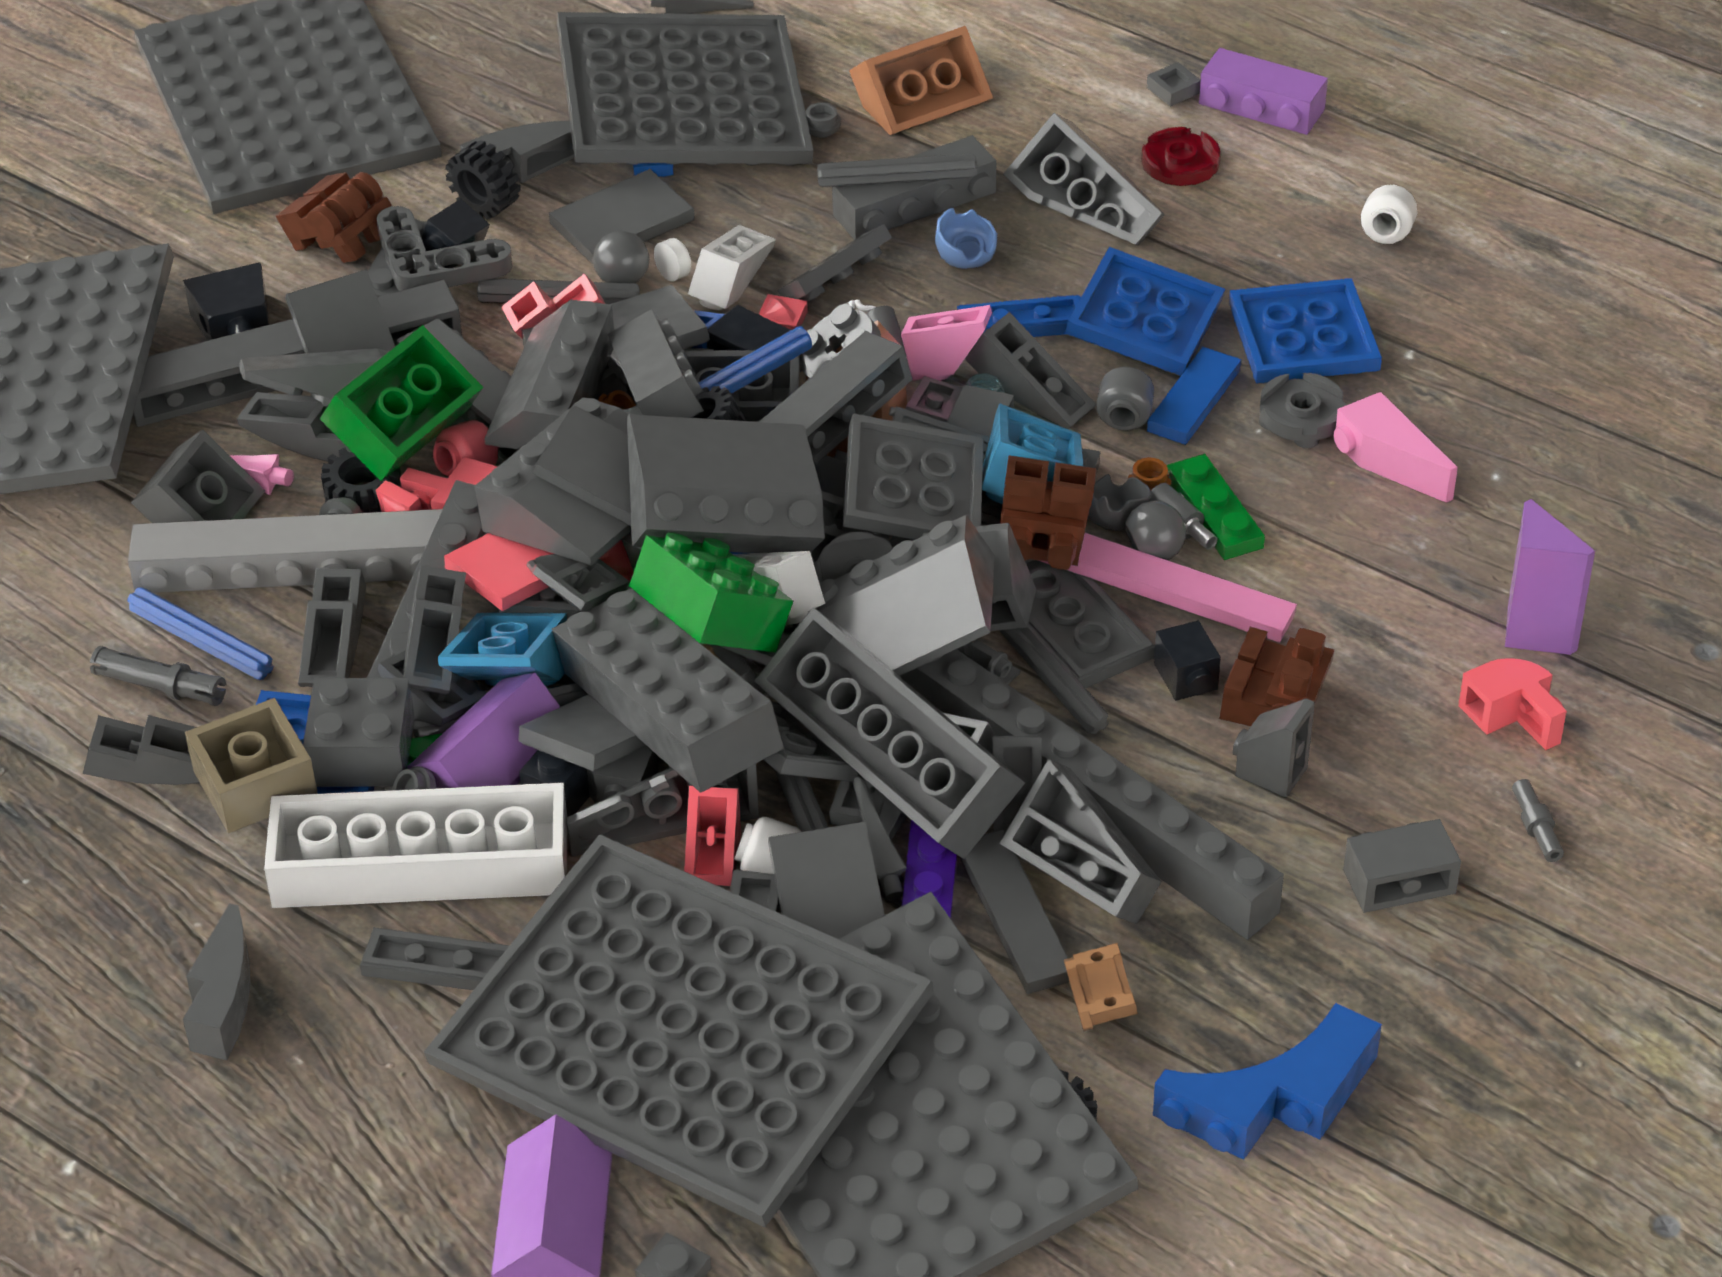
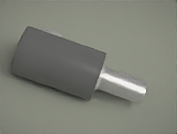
[1151,483,1217,549]

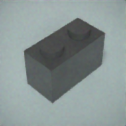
[1343,819,1461,913]

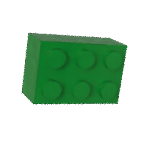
[320,325,484,482]
[629,532,794,652]

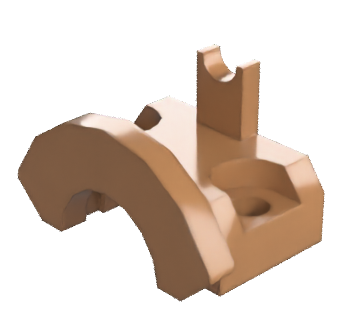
[1064,943,1138,1032]

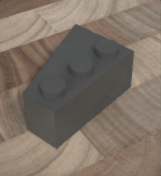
[999,759,1162,924]

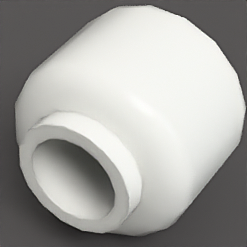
[1361,185,1417,244]
[734,817,801,874]

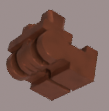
[275,172,392,263]
[1000,455,1096,570]
[1219,626,1335,726]

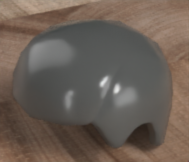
[1088,474,1152,531]

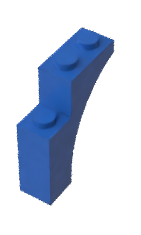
[1153,1003,1382,1160]

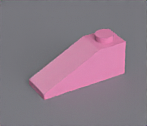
[1334,392,1458,503]

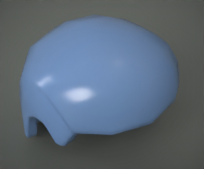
[935,208,998,269]

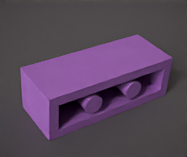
[1199,48,1328,135]

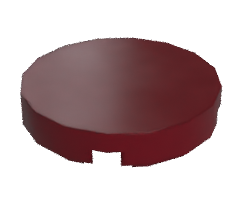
[1141,127,1221,186]

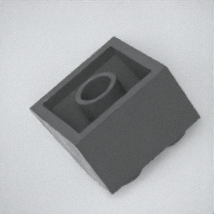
[131,429,265,523]

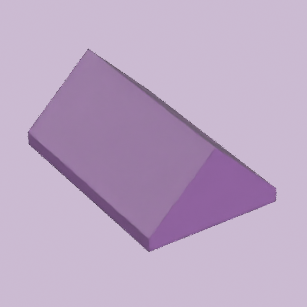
[1505,499,1595,655]
[407,672,560,788]
[491,1114,612,1277]

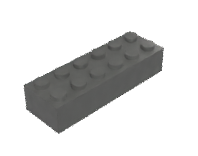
[552,588,784,793]
[754,607,1025,859]

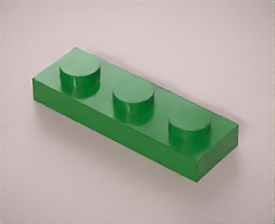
[1167,454,1265,560]

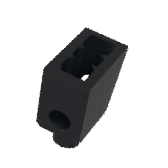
[183,262,270,341]

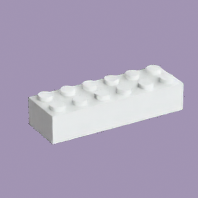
[264,783,568,908]

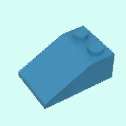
[982,403,1083,504]
[438,613,567,686]

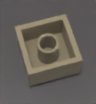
[185,698,318,834]

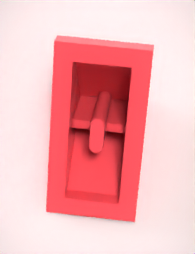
[684,785,741,886]

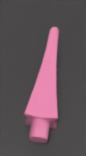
[229,454,294,495]

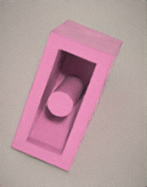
[901,305,992,381]

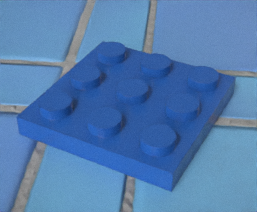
[1065,247,1225,376]
[1229,278,1382,384]

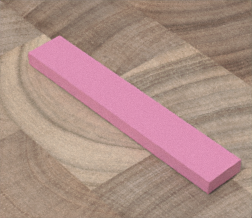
[1038,533,1297,643]

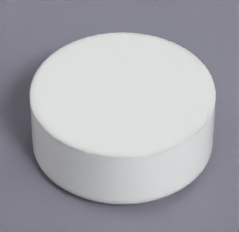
[654,238,691,281]

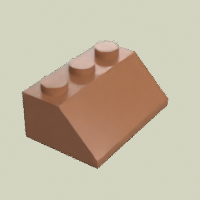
[849,25,993,135]

